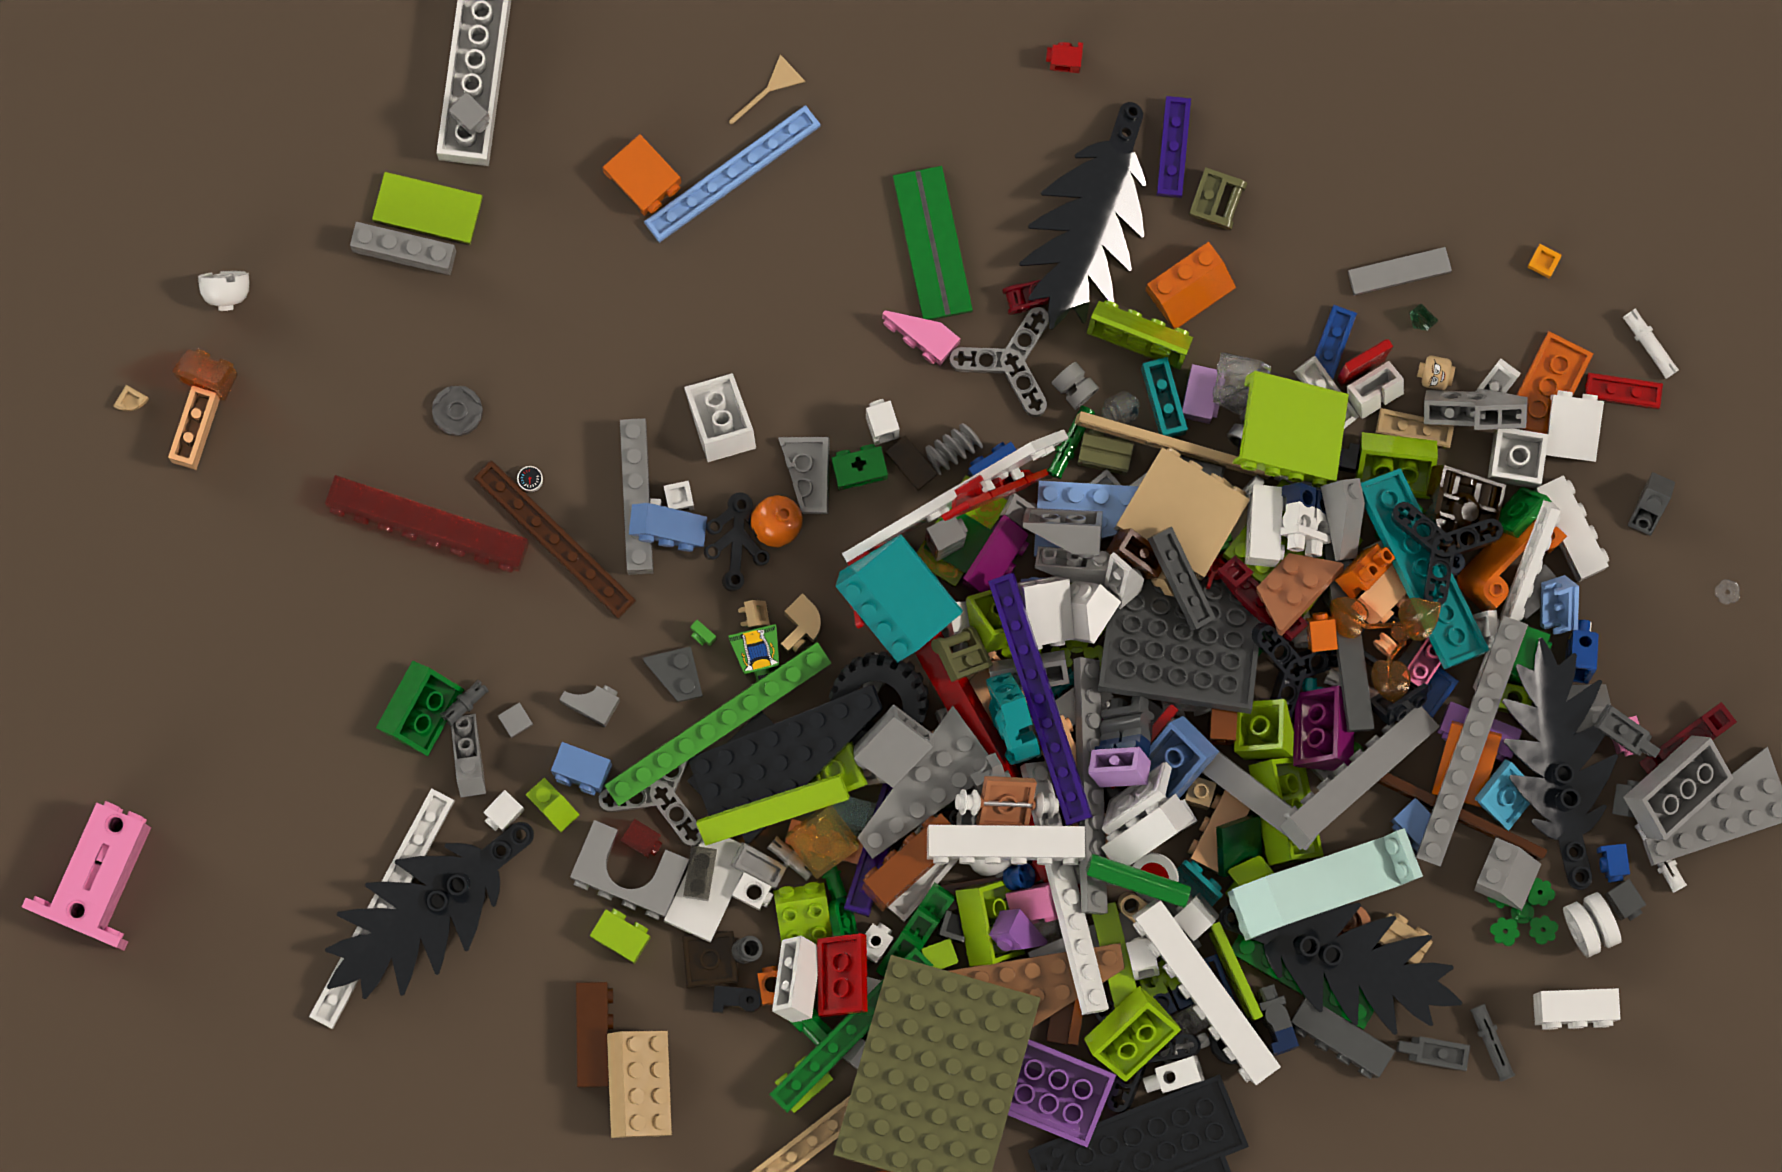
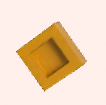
[1527,244,1562,279]

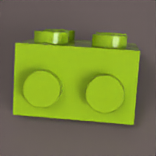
[773,882,833,944]

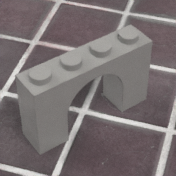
[570,820,690,920]

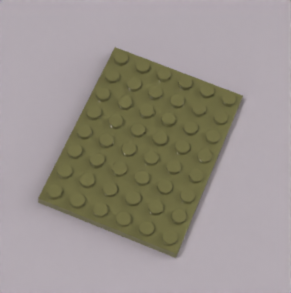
[833,955,1040,1172]

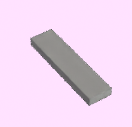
[1348,247,1452,296]

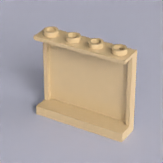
[1114,447,1250,581]

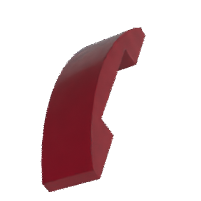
[1217,555,1309,641]
[1639,702,1737,774]

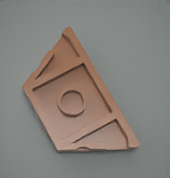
[1257,553,1344,636]

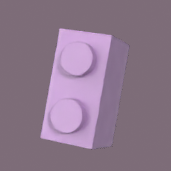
[1182,364,1225,424]
[1088,747,1151,787]

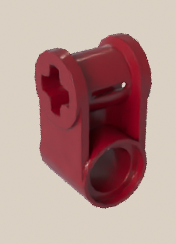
[1002,280,1049,315]

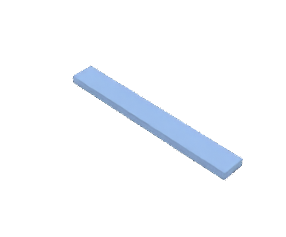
[644,105,821,243]

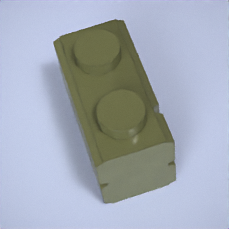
[1077,430,1134,476]

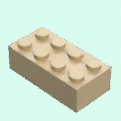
[607,1031,672,1138]

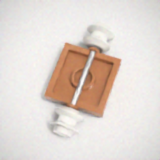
[955,776,1059,826]

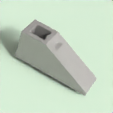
[451,714,486,797]

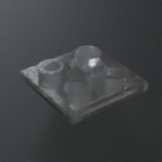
[1213,353,1271,415]

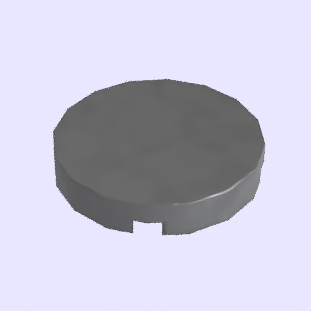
[432,386,483,436]

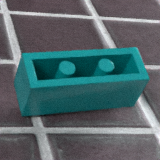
[1141,357,1188,438]

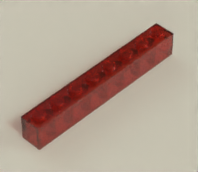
[325,475,529,573]

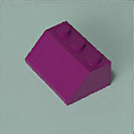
[962,515,1030,594]
[1293,686,1354,771]

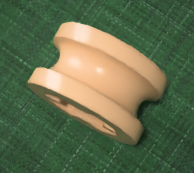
[1373,633,1399,657]

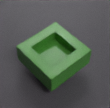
[690,620,717,647]

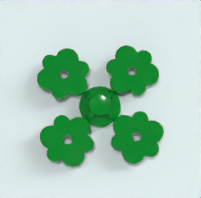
[1487,878,1558,946]

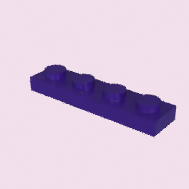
[1156,96,1191,198]

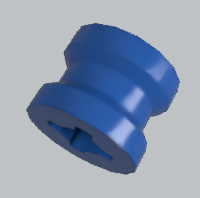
[1003,863,1035,891]

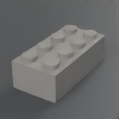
[1623,735,1734,841]

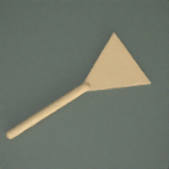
[729,54,805,124]

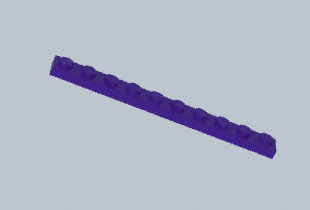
[988,573,1093,826]

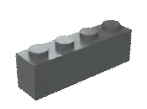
[1291,997,1395,1079]

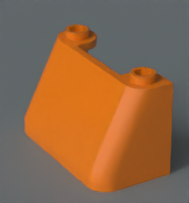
[1457,518,1567,612]

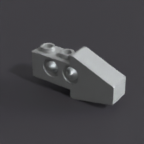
[1424,388,1528,430]

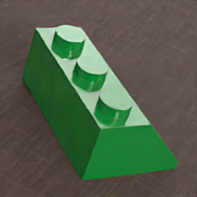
[376,661,464,756]

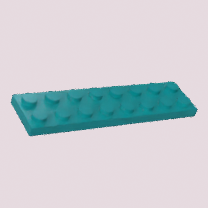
[1361,468,1490,670]

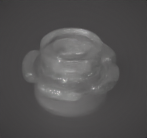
[1715,579,1740,604]

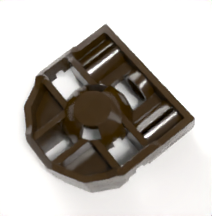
[1422,465,1506,550]

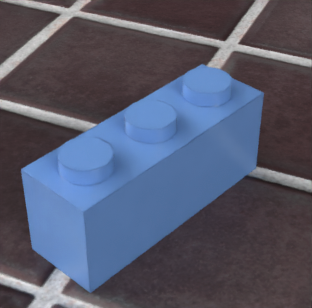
[629,503,707,552]

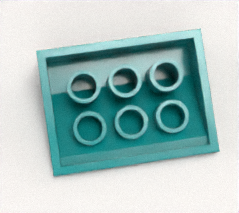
[835,534,963,663]

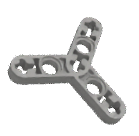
[949,307,1049,417]
[599,760,702,847]

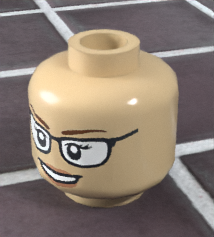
[1417,356,1455,391]

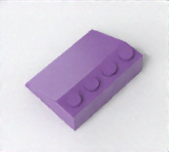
[1008,1039,1116,1147]

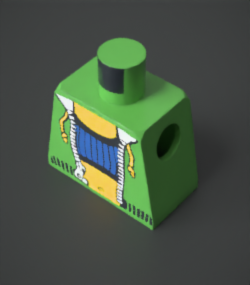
[728,624,779,681]

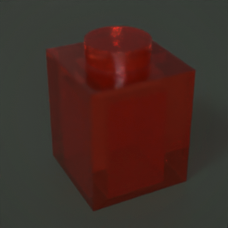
[621,819,663,859]

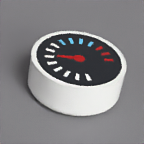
[517,466,543,492]

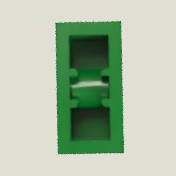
[831,444,888,491]

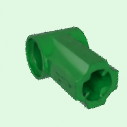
[789,1008,832,1046]

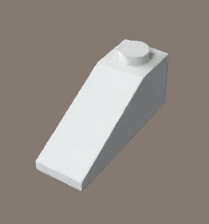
[1103,552,1144,609]

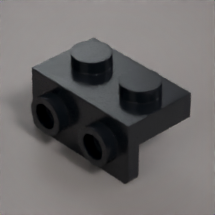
[1370,677,1429,726]

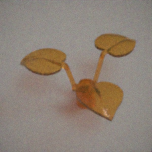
[1330,597,1441,703]

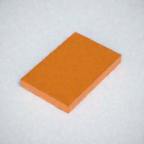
[1432,721,1502,807]

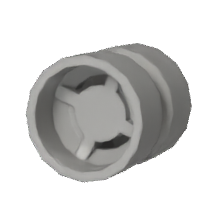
[1052,362,1099,410]

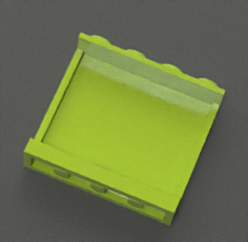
[1233,371,1349,488]

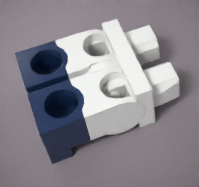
[1280,482,1331,558]

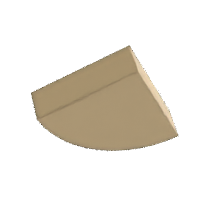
[113,385,149,411]

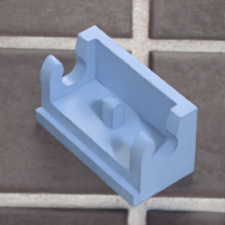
[1540,575,1579,634]

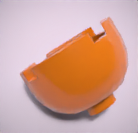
[751,495,803,548]

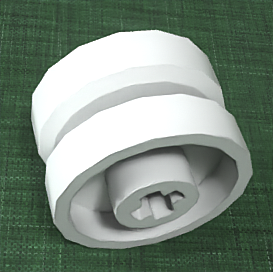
[1563,892,1621,958]

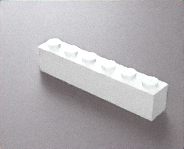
[927,825,1085,865]

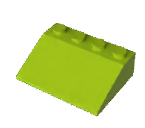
[1087,300,1193,370]

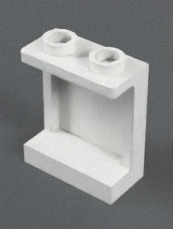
[1546,390,1604,462]
[1017,576,1074,650]

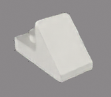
[1475,359,1521,393]

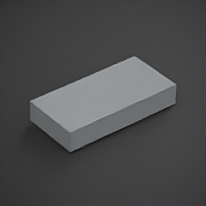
[730,843,787,890]

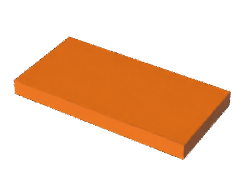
[1516,331,1594,434]

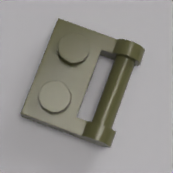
[1189,167,1247,230]
[931,626,993,682]

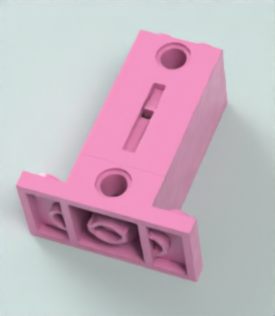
[22,801,151,951]

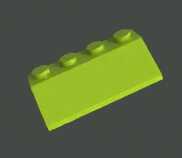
[1248,757,1324,866]

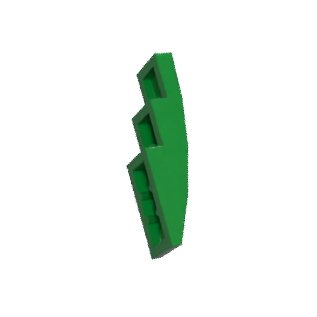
[876,882,956,977]

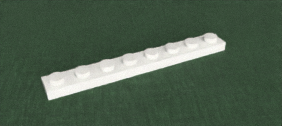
[1473,500,1561,691]

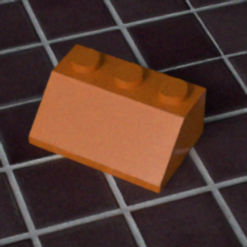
[1145,242,1236,330]

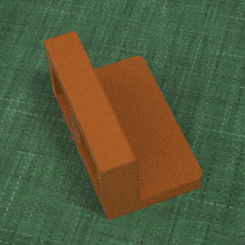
[1046,999,1083,1046]

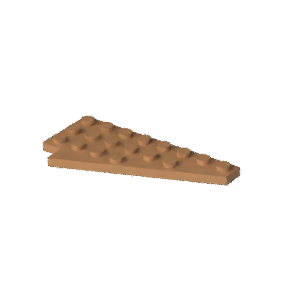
[948,943,1125,1027]

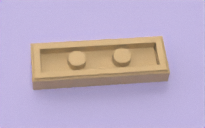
[1375,408,1454,449]

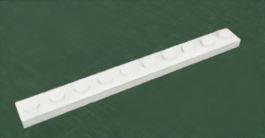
[1020,761,1109,1015]
[309,788,455,1029]

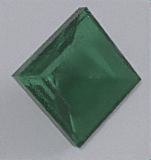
[1410,304,1438,331]

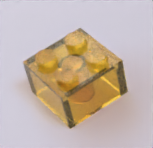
[785,805,860,879]

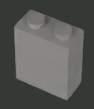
[854,705,934,788]

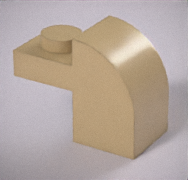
[781,593,821,654]

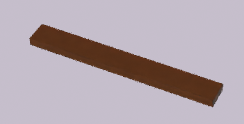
[474,460,636,619]
[1377,773,1548,861]

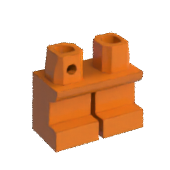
[1335,543,1395,599]

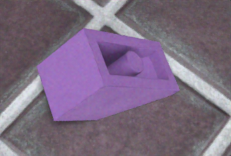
[989,909,1047,951]

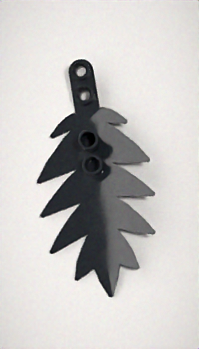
[1019,102,1146,330]
[1502,638,1618,890]
[325,822,534,999]
[1219,903,1462,1035]

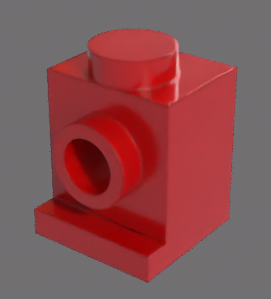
[1046,42,1083,73]

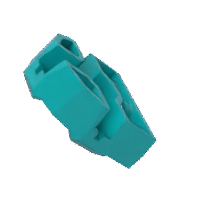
[986,672,1040,765]

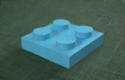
[1474,759,1529,831]

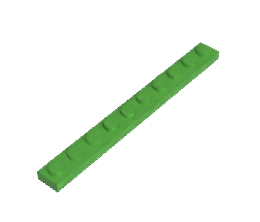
[604,642,831,806]

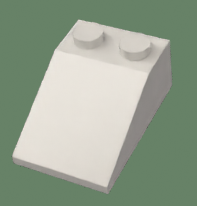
[684,373,756,462]

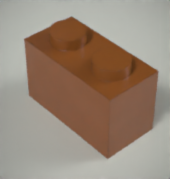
[1206,708,1237,746]

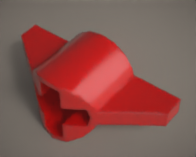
[1206,553,1225,589]

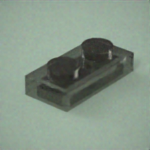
[683,845,717,901]

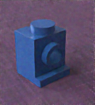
[1597,844,1630,883]

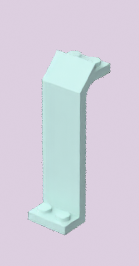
[1227,828,1423,941]

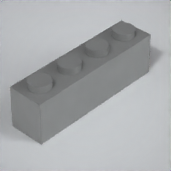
[350,222,457,275]

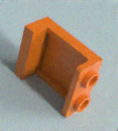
[603,134,681,216]

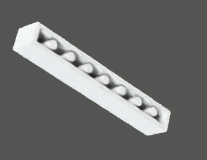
[1132,898,1281,1085]

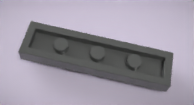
[1147,527,1216,631]

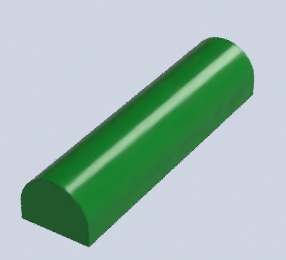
[1085,854,1191,908]

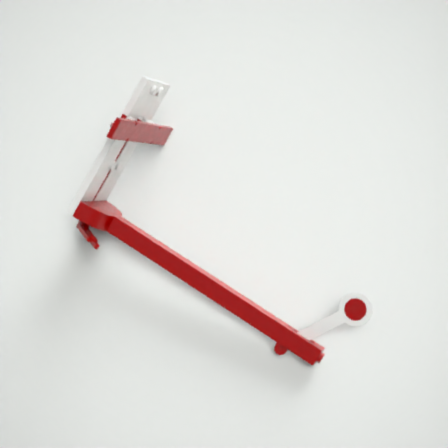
[842,429,1179,902]

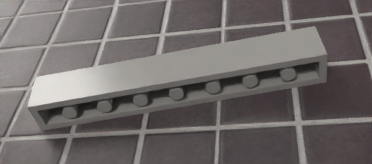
[1279,706,1440,850]

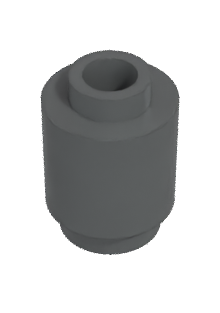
[732,936,763,964]

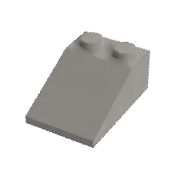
[1023,508,1103,558]

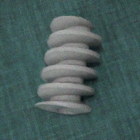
[926,423,983,475]

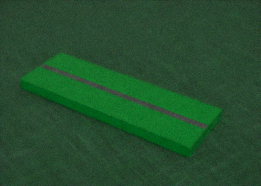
[893,166,973,320]

